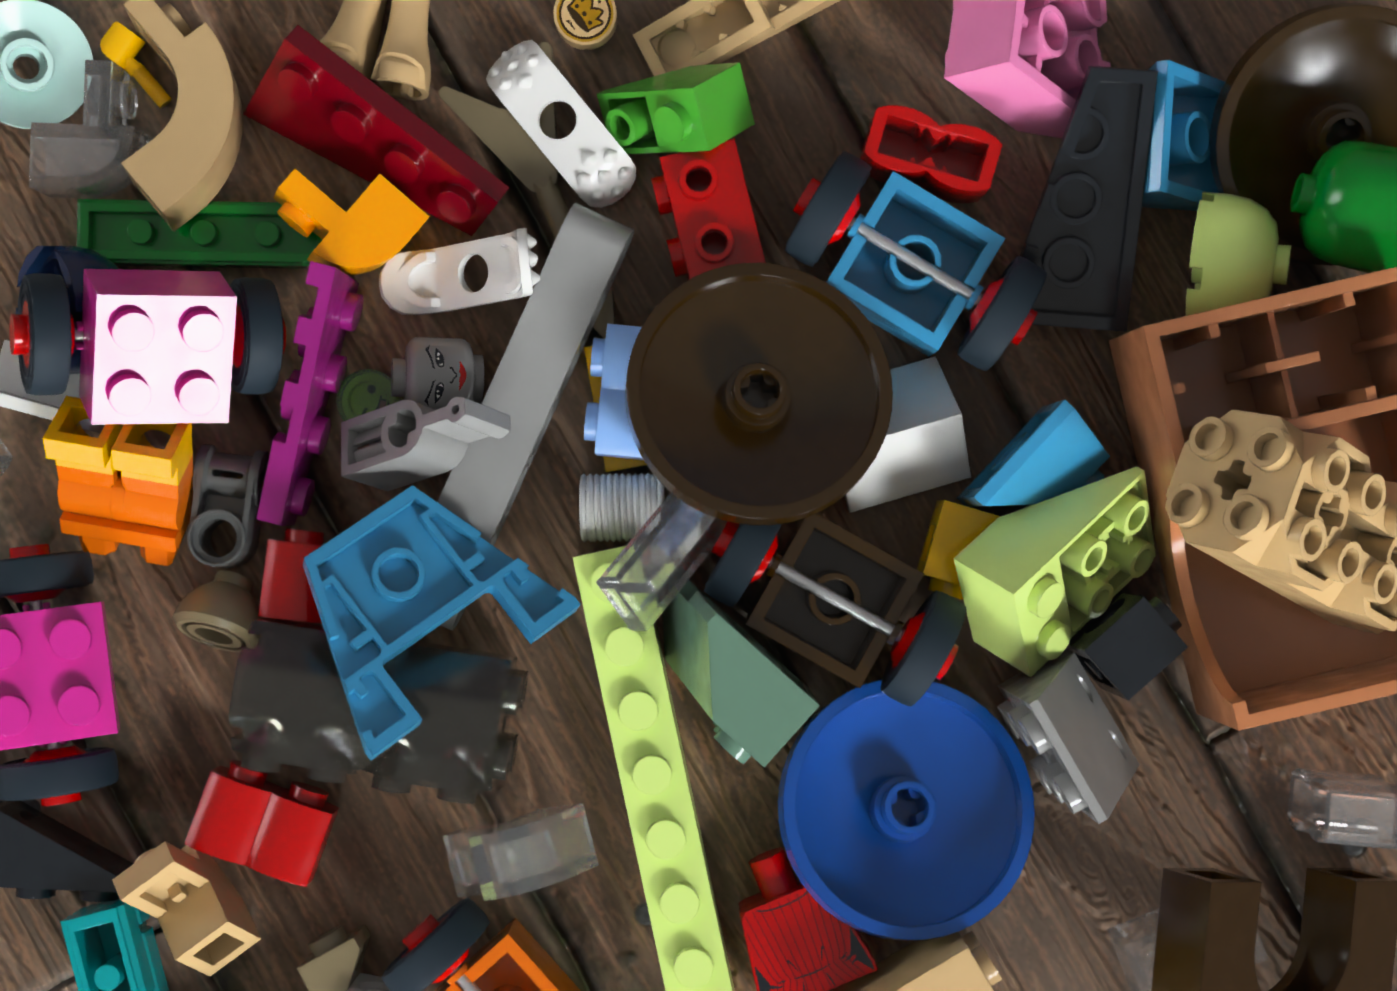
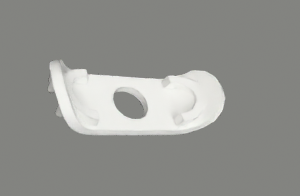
[486,40,636,208]
[379,228,540,315]

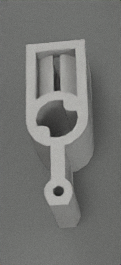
[341,396,511,491]

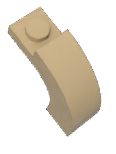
[121,0,243,232]

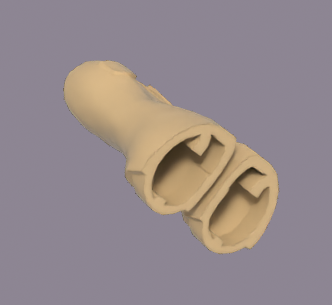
[320,0,431,100]

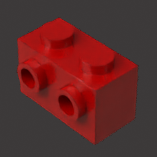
[651,138,766,280]

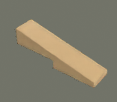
[633,0,841,76]

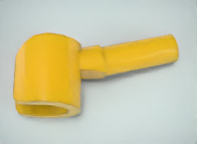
[100,21,172,109]

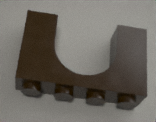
[1151,868,1397,991]

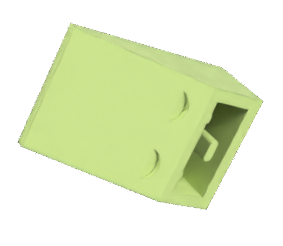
[954,466,1156,677]

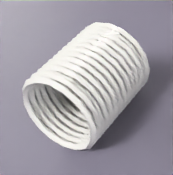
[579,472,665,542]

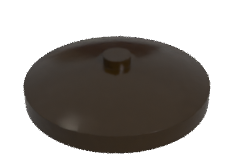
[1209,3,1397,266]
[625,263,893,525]

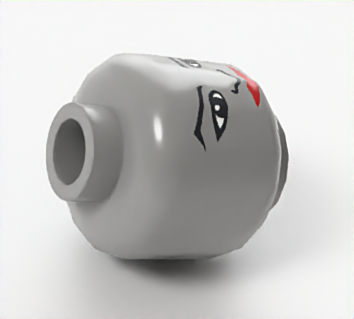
[391,337,484,410]

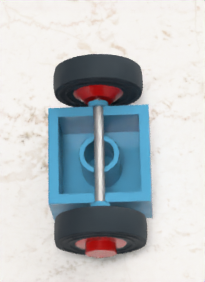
[785,151,1047,371]

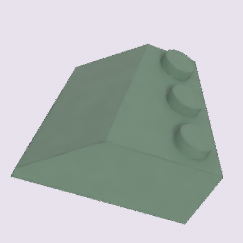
[660,561,820,767]

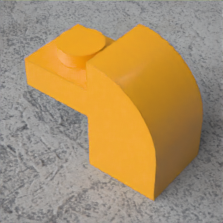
[273,169,430,275]

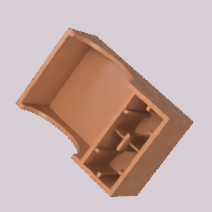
[1109,267,1397,731]

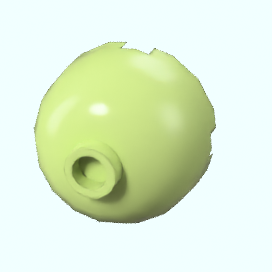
[1185,192,1292,316]

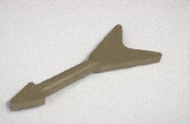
[439,42,615,339]

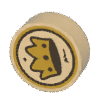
[553,0,618,50]

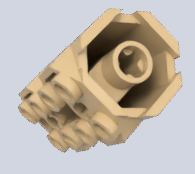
[1165,409,1397,634]

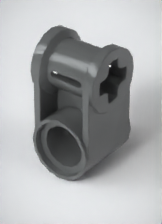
[187,444,270,568]

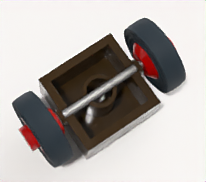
[704,513,966,707]

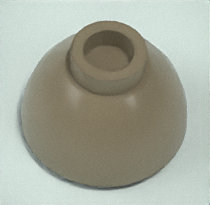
[172,570,262,652]

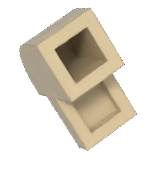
[112,841,261,976]

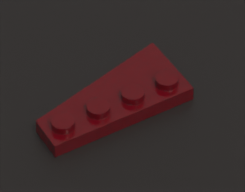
[243,25,509,236]

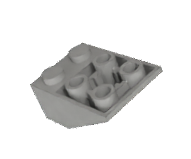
[997,649,1140,824]

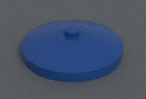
[778,680,1035,941]

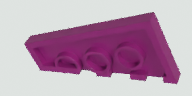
[256,261,364,526]

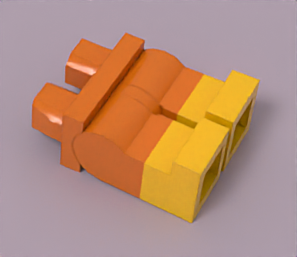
[42,396,193,566]

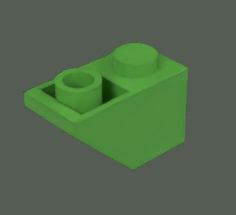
[597,62,755,154]

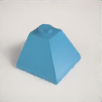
[957,399,1110,507]

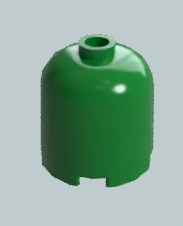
[1290,141,1397,273]

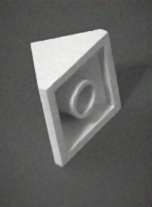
[844,356,971,513]

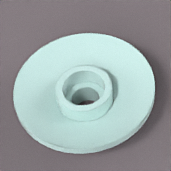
[0,0,94,129]

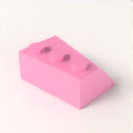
[944,0,1111,138]

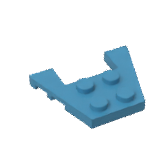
[303,485,581,761]

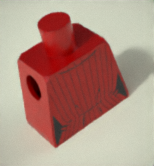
[739,847,878,991]

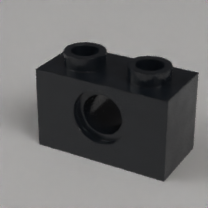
[1066,592,1188,701]

